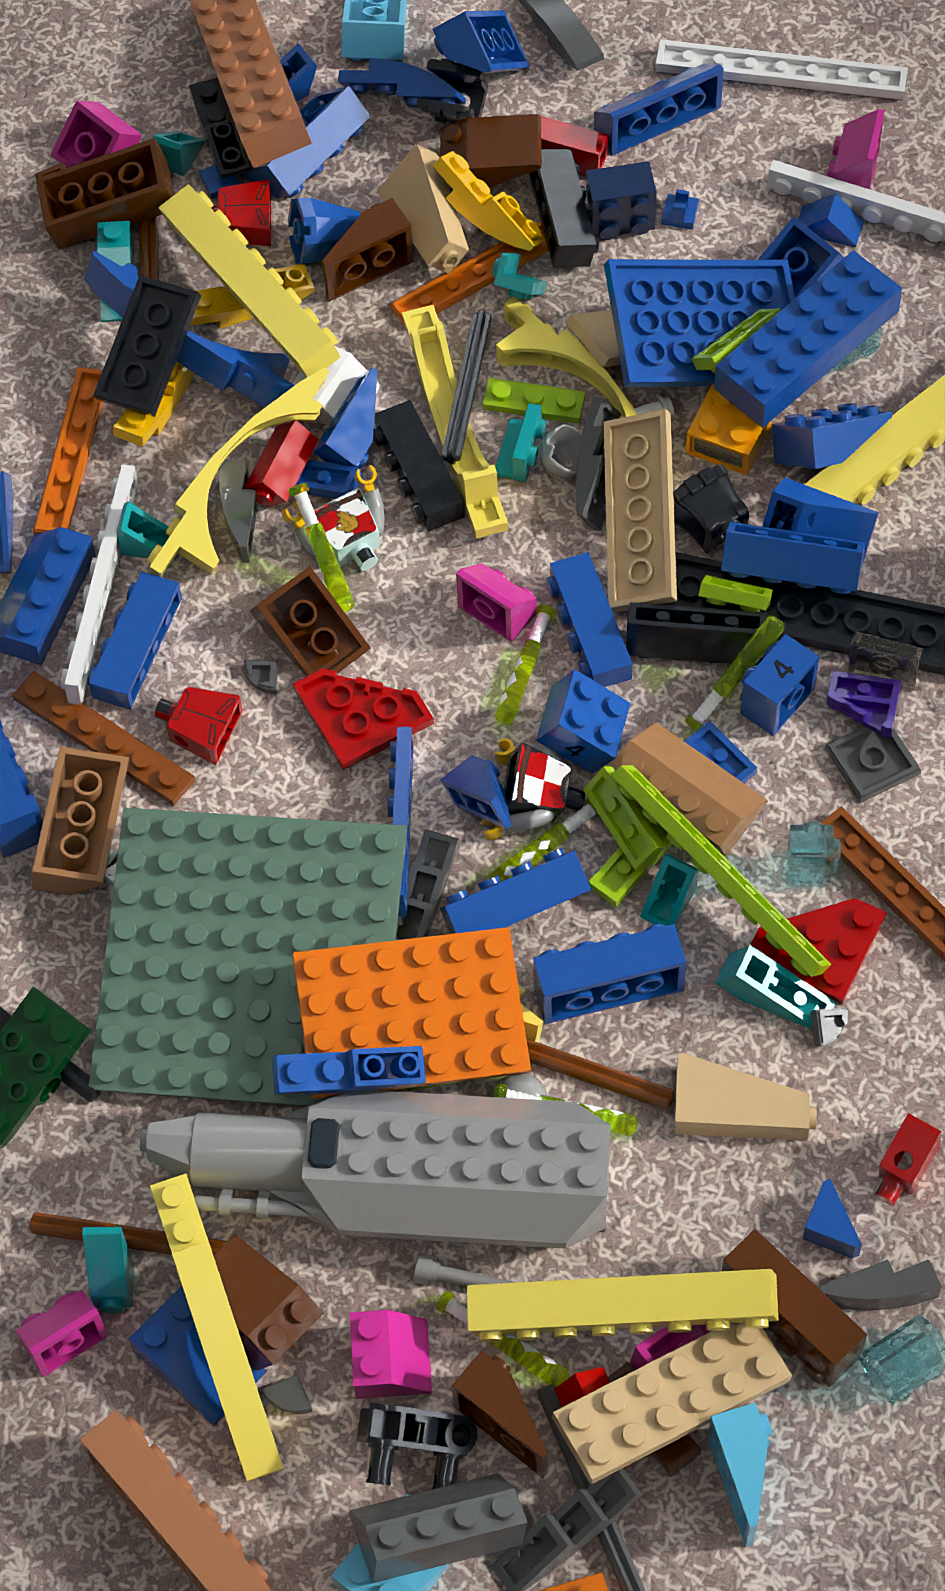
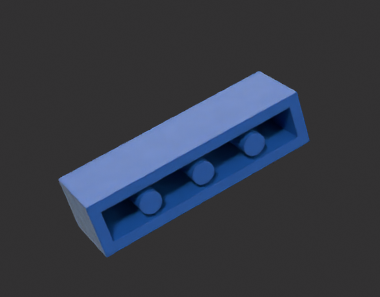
[721,522,865,594]
[546,552,633,687]
[87,571,182,710]
[440,848,591,934]

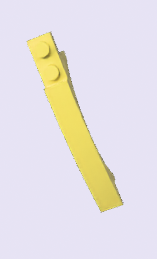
[496,297,637,418]
[402,305,508,539]
[147,367,330,577]
[150,1173,284,1482]

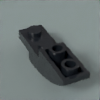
[189,77,252,179]

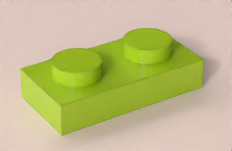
[699,575,772,612]

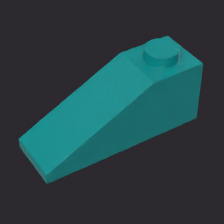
[97,221,134,322]
[715,945,835,1030]
[82,1227,134,1314]

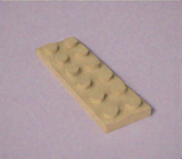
[604,409,677,613]
[552,1323,792,1484]

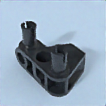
[356,1402,478,1490]

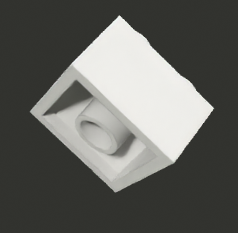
[293,346,381,426]

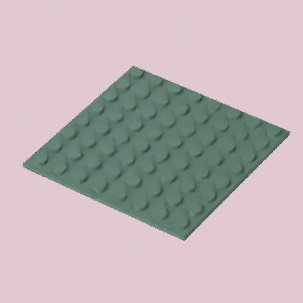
[89,807,407,1107]

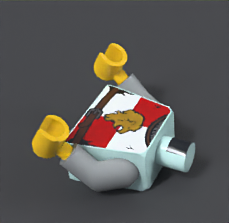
[282,465,385,571]

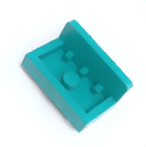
[492,253,547,299]
[495,403,547,482]

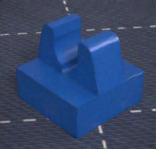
[662,189,699,229]

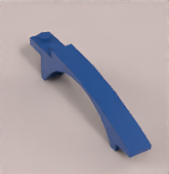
[84,251,295,408]

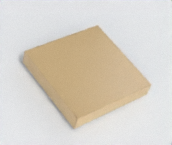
[566,310,621,367]

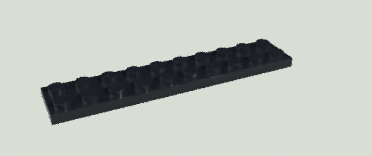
[661,552,945,675]

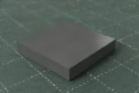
[825,726,921,803]

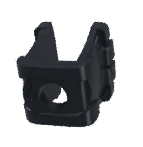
[417,58,488,123]
[673,464,749,554]

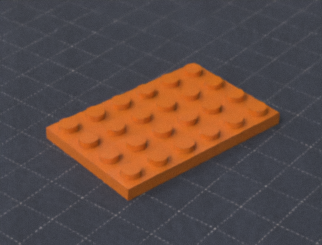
[292,927,531,1100]

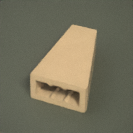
[376,144,469,274]
[674,1053,817,1141]

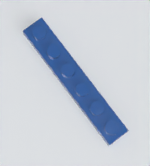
[387,727,414,917]

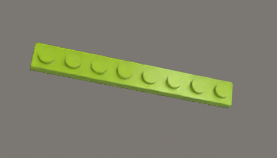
[612,765,831,977]

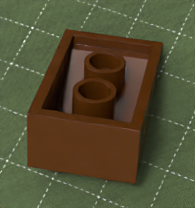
[440,114,542,191]
[322,198,414,302]
[250,566,371,677]
[182,1235,324,1371]
[452,1351,548,1479]

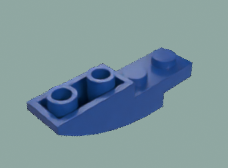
[338,58,466,108]
[271,1046,426,1095]

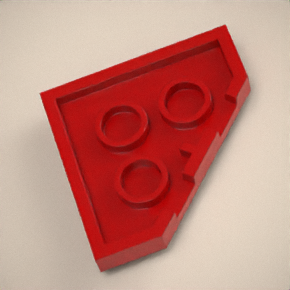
[293,668,434,770]
[750,898,887,1004]

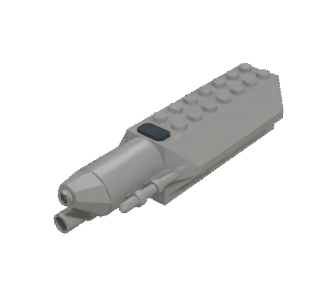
[140,1090,611,1249]

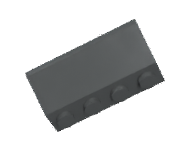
[349,1473,528,1583]

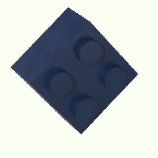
[585,161,657,240]

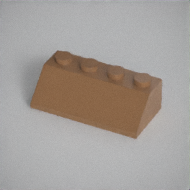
[610,722,768,856]
[32,746,129,895]

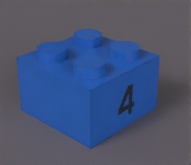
[740,634,819,736]
[536,669,631,774]

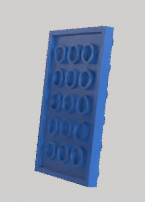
[604,259,795,388]

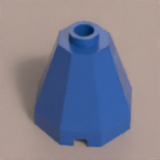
[288,198,360,264]

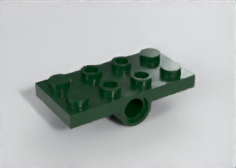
[0,986,92,1148]

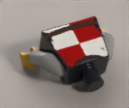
[482,738,585,840]

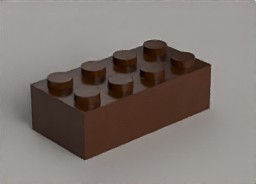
[36,138,175,250]
[722,1229,867,1387]

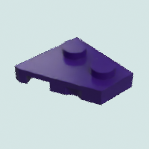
[827,671,901,738]

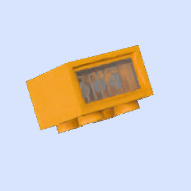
[686,384,773,476]

